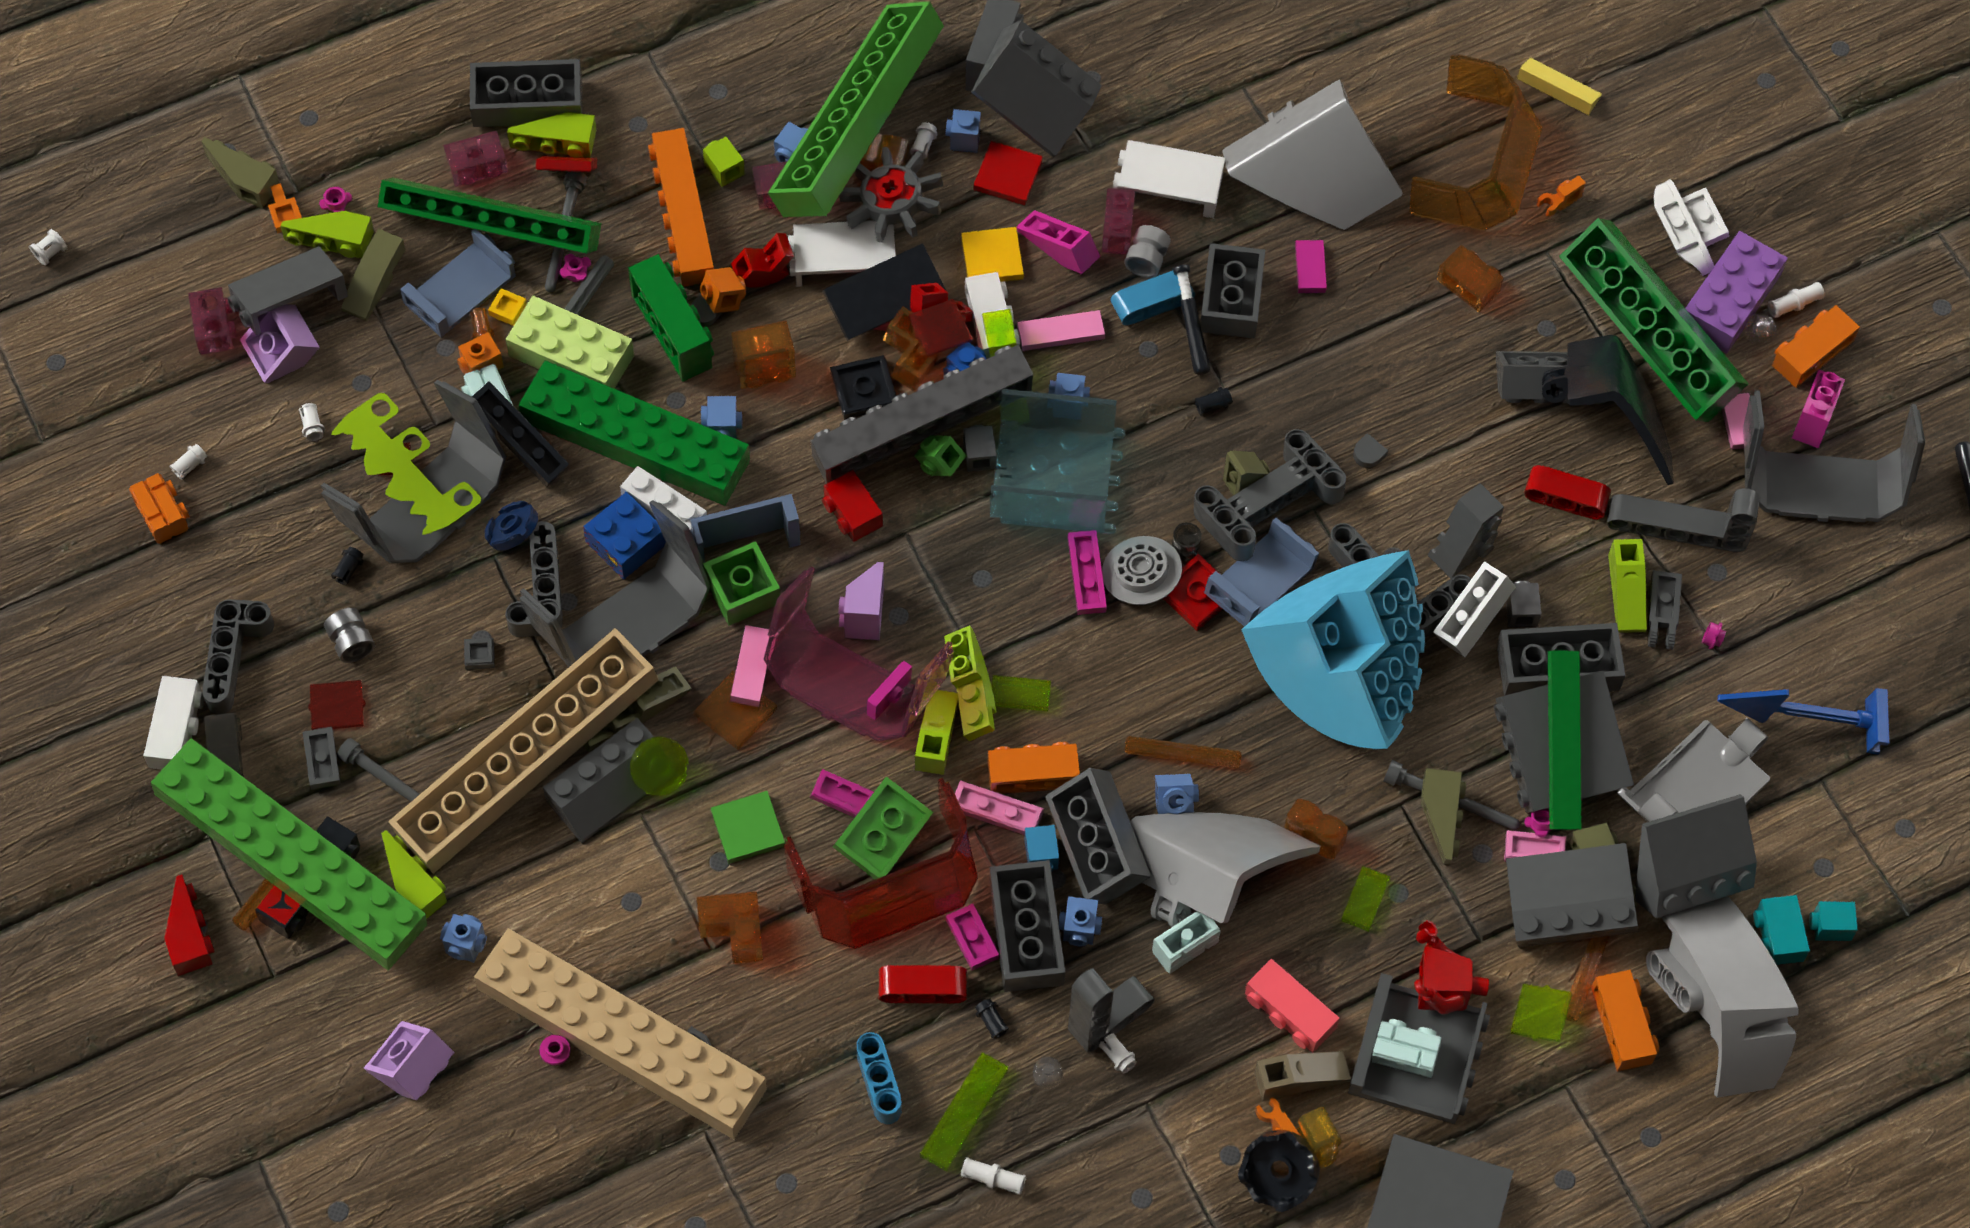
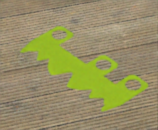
[331,393,481,535]

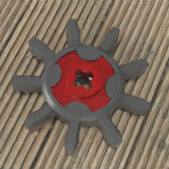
[839,147,943,243]

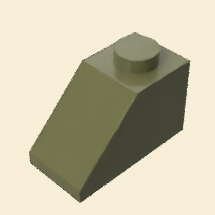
[1223,451,1270,496]

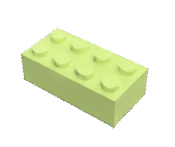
[505,296,634,389]

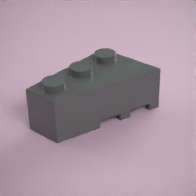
[1428,483,1504,579]

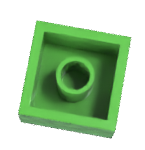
[703,541,781,626]

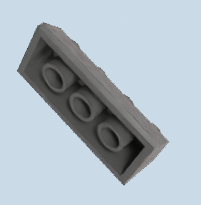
[1496,351,1606,404]
[543,718,676,843]

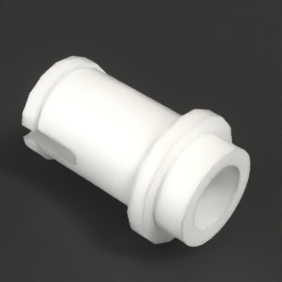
[910,122,938,159]
[299,403,325,441]
[169,444,207,480]
[1099,1034,1137,1073]

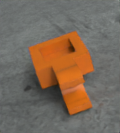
[1537,175,1586,217]
[268,183,302,234]
[1255,1097,1300,1135]

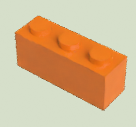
[1772,305,1860,388]
[988,742,1080,794]
[1591,970,1659,1071]

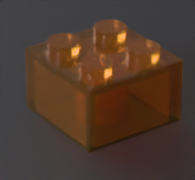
[731,320,796,389]

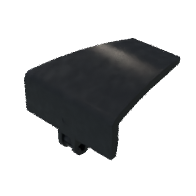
[1542,335,1674,485]

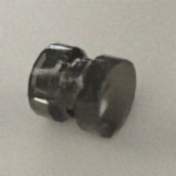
[1172,522,1202,561]

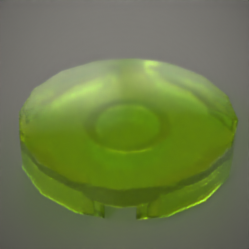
[630,736,689,796]

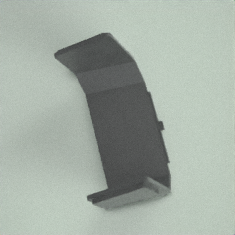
[321,380,506,563]
[1743,390,1925,522]
[519,500,711,667]

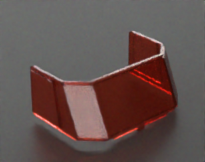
[784,778,978,949]

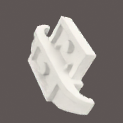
[1654,179,1729,276]

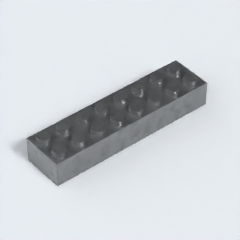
[811,345,1033,484]

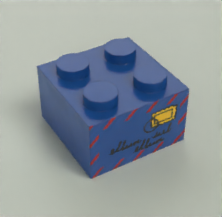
[583,491,666,580]

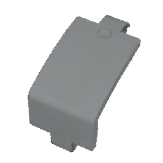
[1617,717,1770,822]

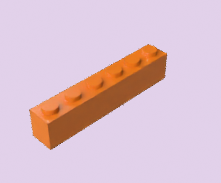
[648,128,714,287]

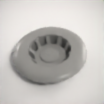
[1102,536,1182,605]

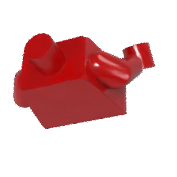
[1414,920,1489,1015]

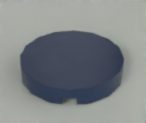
[485,501,538,551]

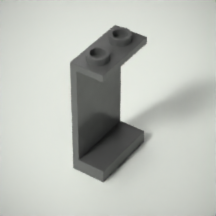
[227,246,348,336]

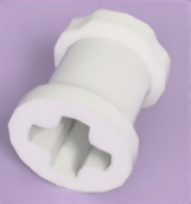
[29,229,67,266]

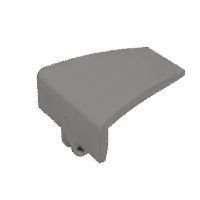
[1130,812,1321,927]

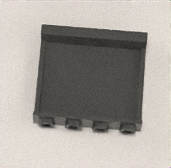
[1494,670,1634,813]
[1348,973,1490,1124]
[1367,1134,1514,1228]

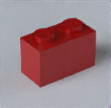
[822,470,883,542]

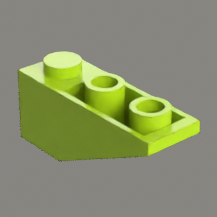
[507,112,597,158]
[281,211,374,258]
[1608,539,1647,633]
[915,689,958,775]
[381,830,447,919]

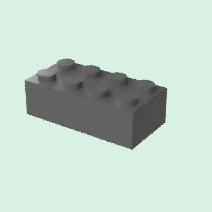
[470,59,583,127]
[1497,623,1625,696]
[1045,768,1151,905]
[989,860,1065,992]

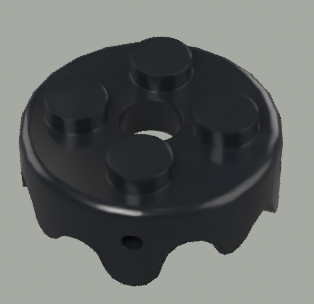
[1238,1130,1320,1212]

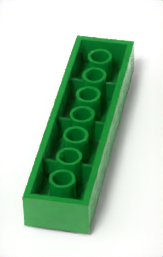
[1559,218,1749,422]
[519,360,750,506]

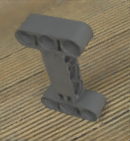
[1193,429,1346,561]

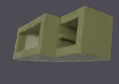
[341,228,406,321]

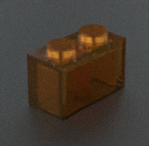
[1437,245,1504,312]

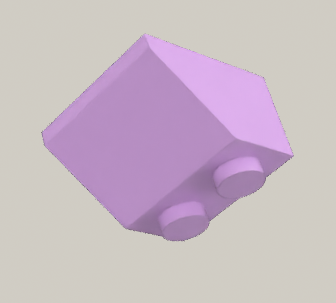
[240,304,320,383]
[839,562,884,640]
[364,1021,454,1100]

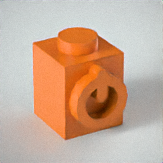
[700,267,746,313]
[457,332,504,374]

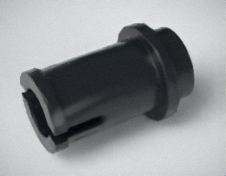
[1195,387,1233,415]
[331,547,364,585]
[975,998,1010,1039]

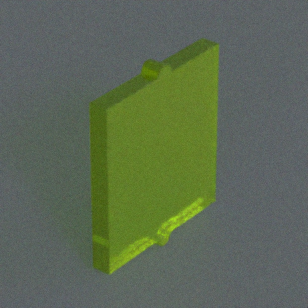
[1510,984,1572,1042]

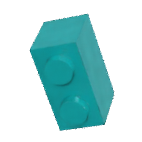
[1753,895,1810,965]

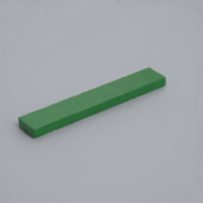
[1548,650,1581,830]

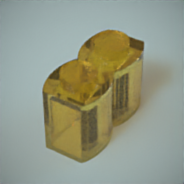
[1297,1106,1342,1168]

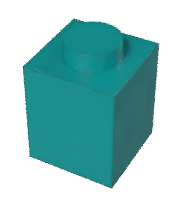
[1809,901,1858,941]

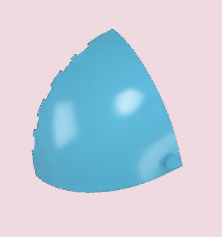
[1242,550,1425,749]

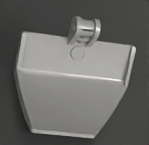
[1223,80,1403,230]

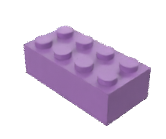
[1685,231,1788,354]

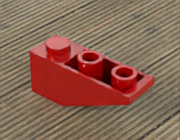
[164,874,215,976]

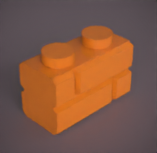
[129,473,190,544]

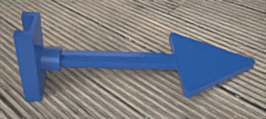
[1718,688,1889,755]

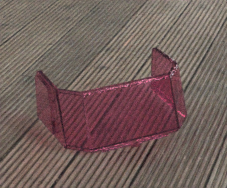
[763,567,954,741]

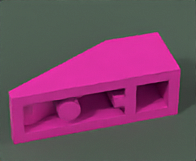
[1016,210,1100,274]

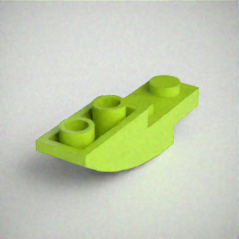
[944,625,997,741]

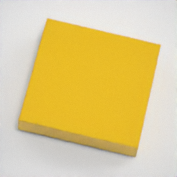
[961,227,1024,282]

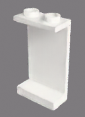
[1113,140,1225,218]
[788,221,896,287]

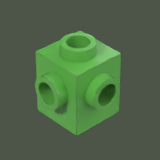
[914,435,967,476]

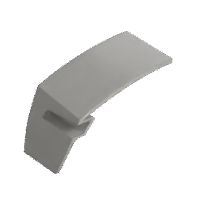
[1646,896,1798,1098]

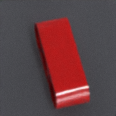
[1524,465,1611,520]
[879,965,967,1004]

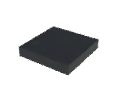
[830,355,897,420]

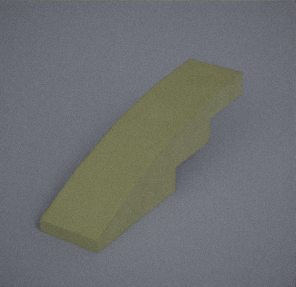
[583,666,692,752]

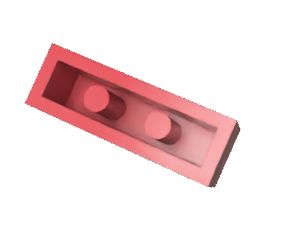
[1245,959,1340,1053]

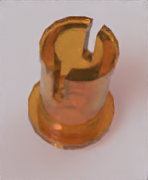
[469,308,495,339]

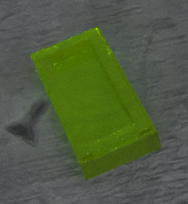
[992,675,1051,711]
[1341,866,1391,932]

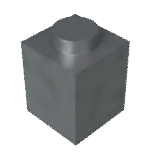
[963,425,996,472]
[1506,581,1541,627]

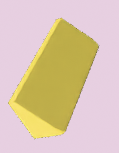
[1517,58,1602,115]

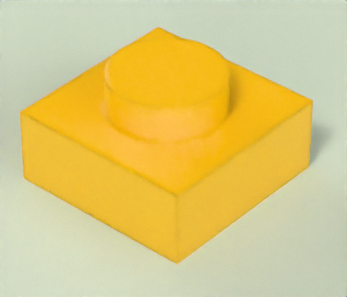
[488,288,527,326]

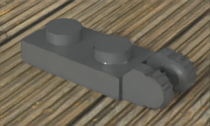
[1648,570,1682,650]

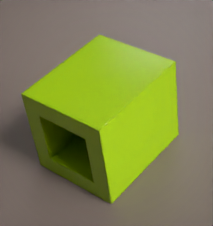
[703,137,745,187]

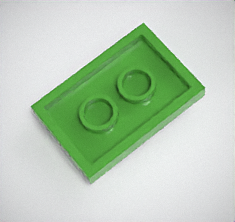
[833,776,933,883]

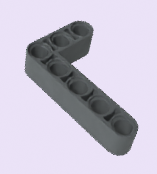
[1607,488,1760,552]
[1328,523,1472,638]
[1068,969,1155,1053]

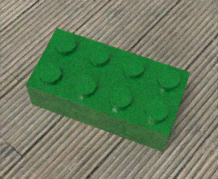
[628,254,714,382]

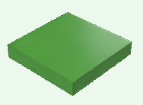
[711,791,785,864]

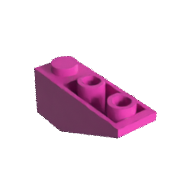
[1792,370,1845,448]

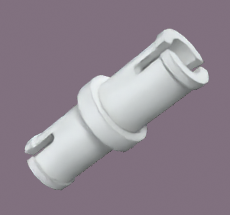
[1768,282,1825,318]
[961,1157,1026,1195]

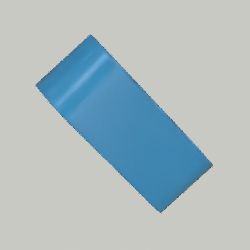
[1110,271,1195,325]
[857,1032,902,1124]

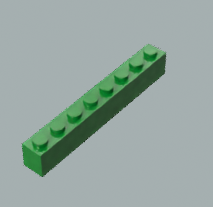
[377,178,602,254]

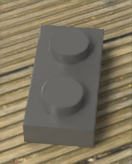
[303,727,341,790]

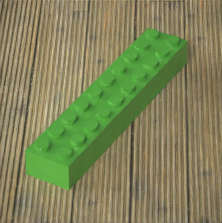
[768,1,944,217]
[151,738,427,971]

